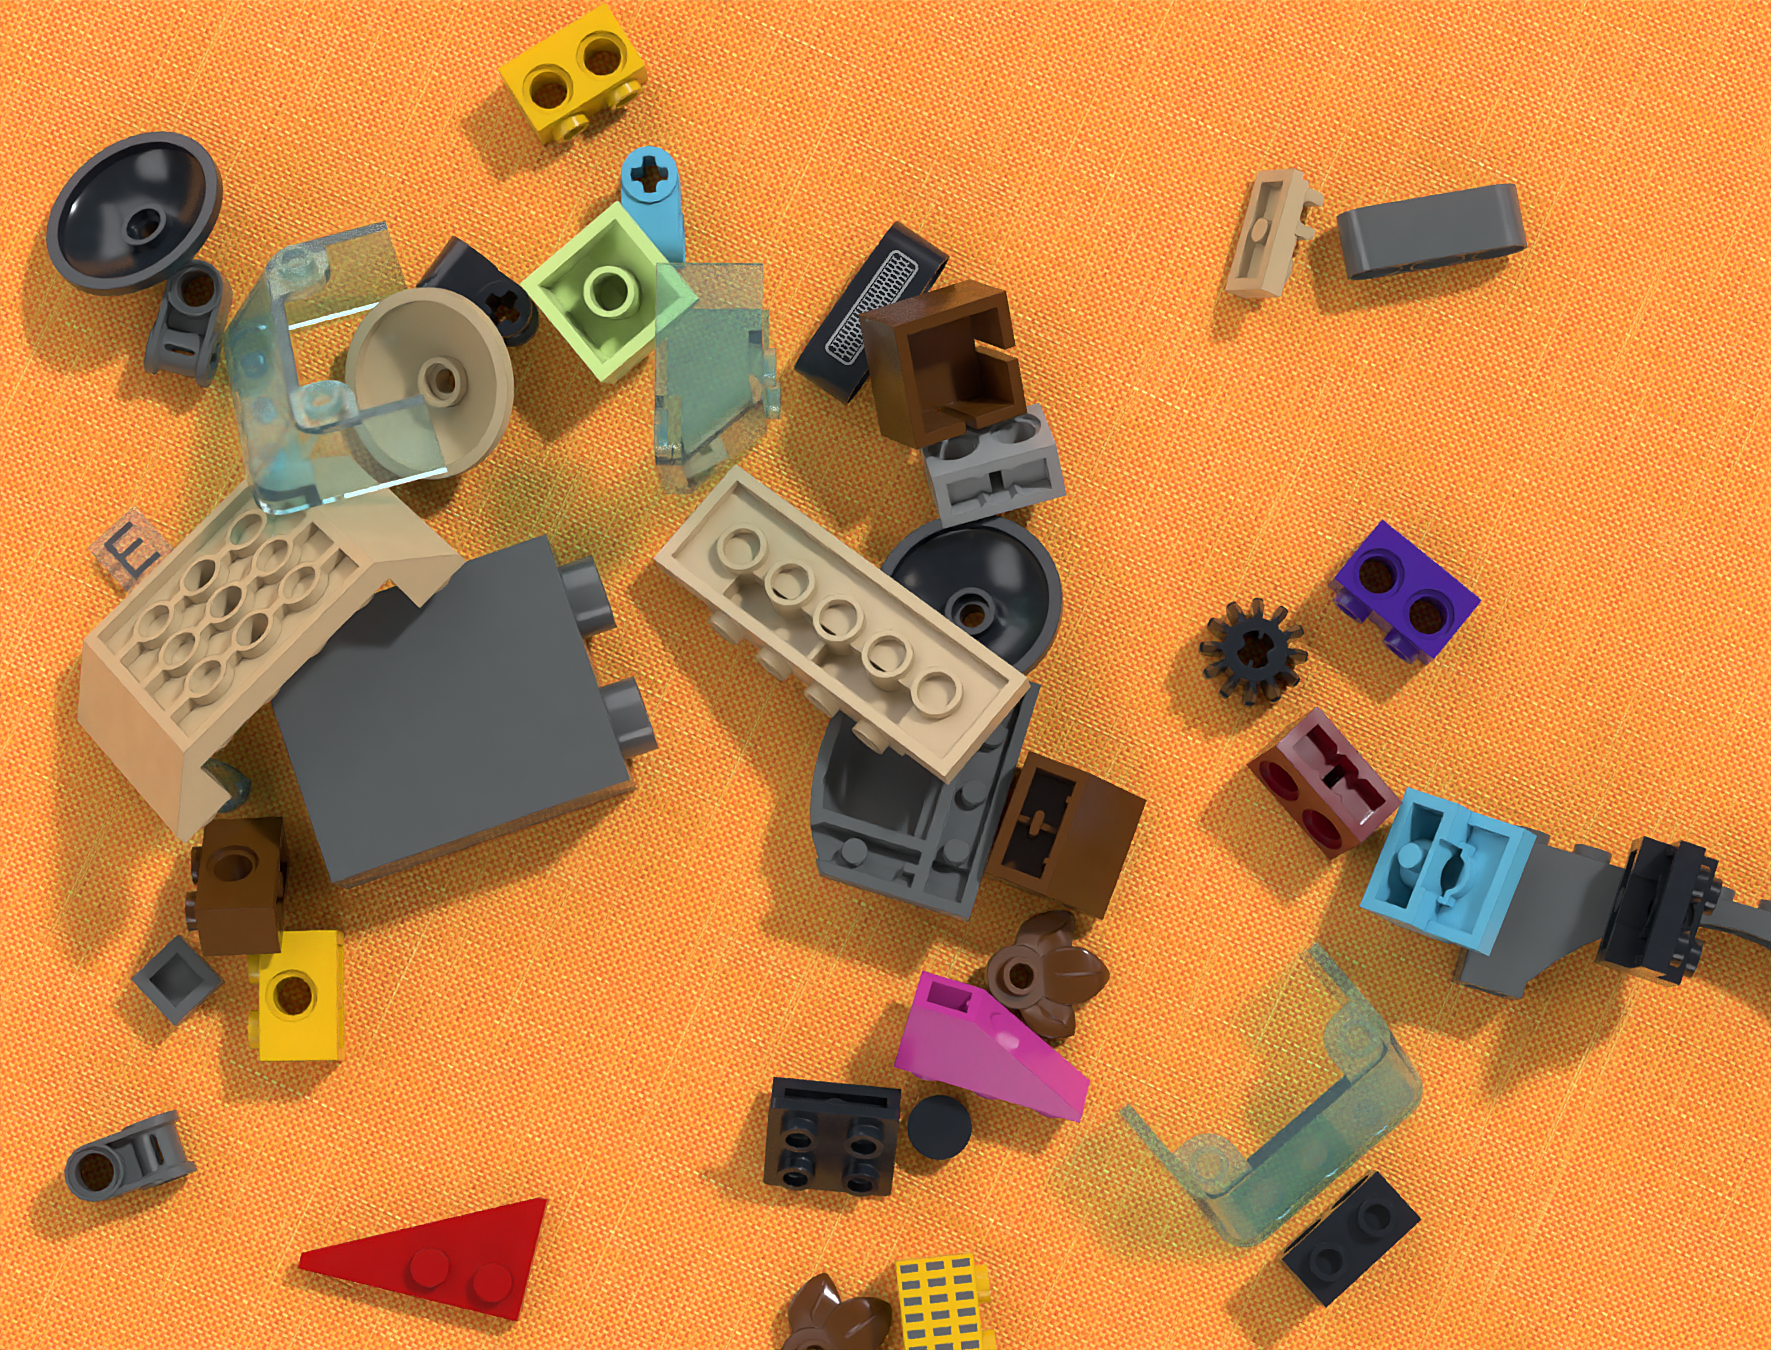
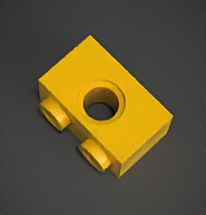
[248,930,345,1062]

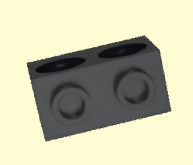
[1275,1170,1422,1308]

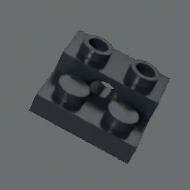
[1594,836,1723,987]

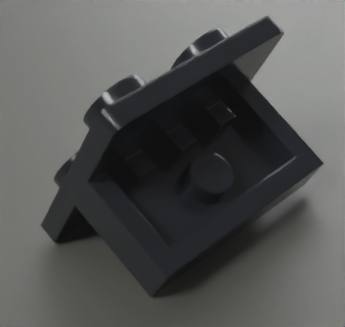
[763,1076,901,1197]

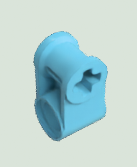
[621,146,685,270]

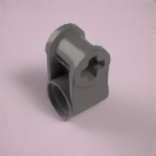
[144,259,233,388]
[64,1110,198,1202]

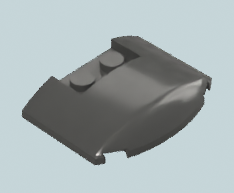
[810,681,1041,922]

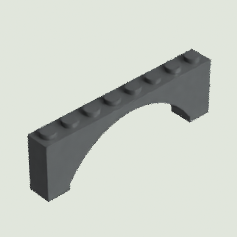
[1451,825,1771,1001]

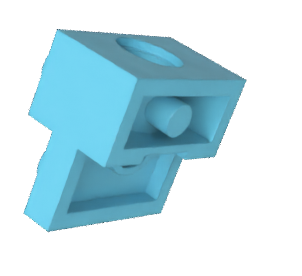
[1360,787,1537,956]

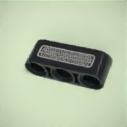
[794,221,950,405]

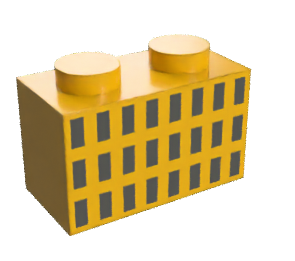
[895,1251,997,1350]

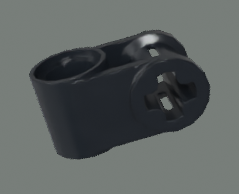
[415,236,540,347]

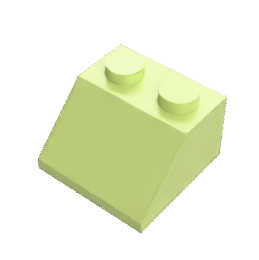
[520,201,700,384]

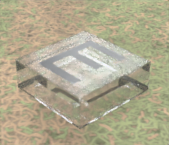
[87,506,175,594]

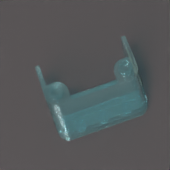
[223,221,448,515]
[654,263,781,494]
[1114,942,1423,1247]

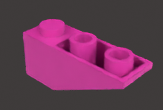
[893,971,1090,1123]

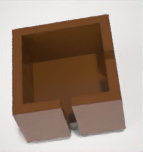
[858,279,1027,450]

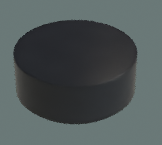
[907,1095,972,1160]

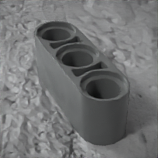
[1336,183,1528,281]

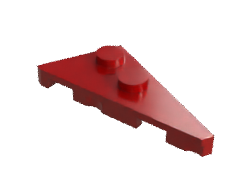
[298,1197,549,1322]

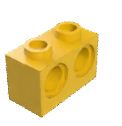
[498,2,649,146]

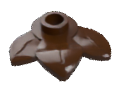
[984,910,1110,1039]
[781,1273,892,1350]

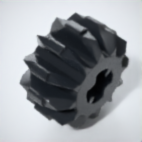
[1198,598,1308,708]

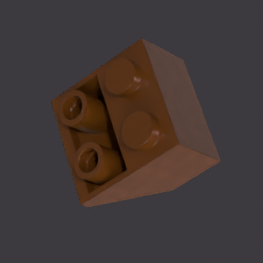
[983,751,1147,921]

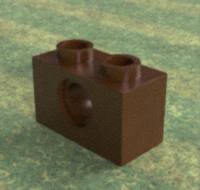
[185,816,290,957]

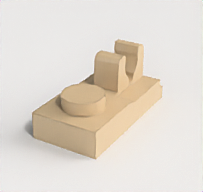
[1225,168,1324,299]

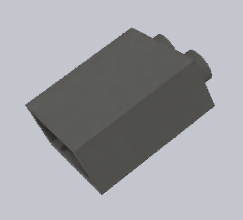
[256,534,659,890]

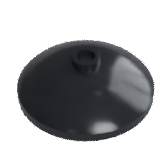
[46,131,223,296]
[880,515,1064,676]

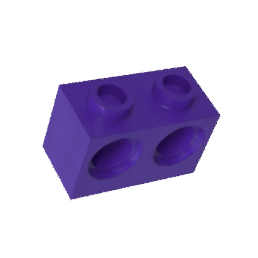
[1328,519,1482,666]

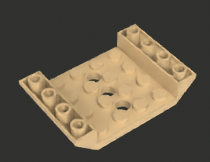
[77,451,466,844]

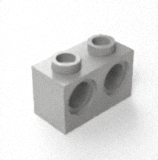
[920,403,1066,529]

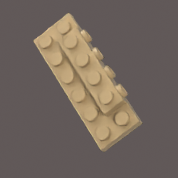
[653,464,1031,785]

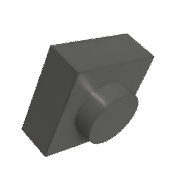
[131,935,225,1026]

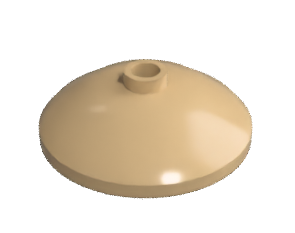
[345,287,514,480]

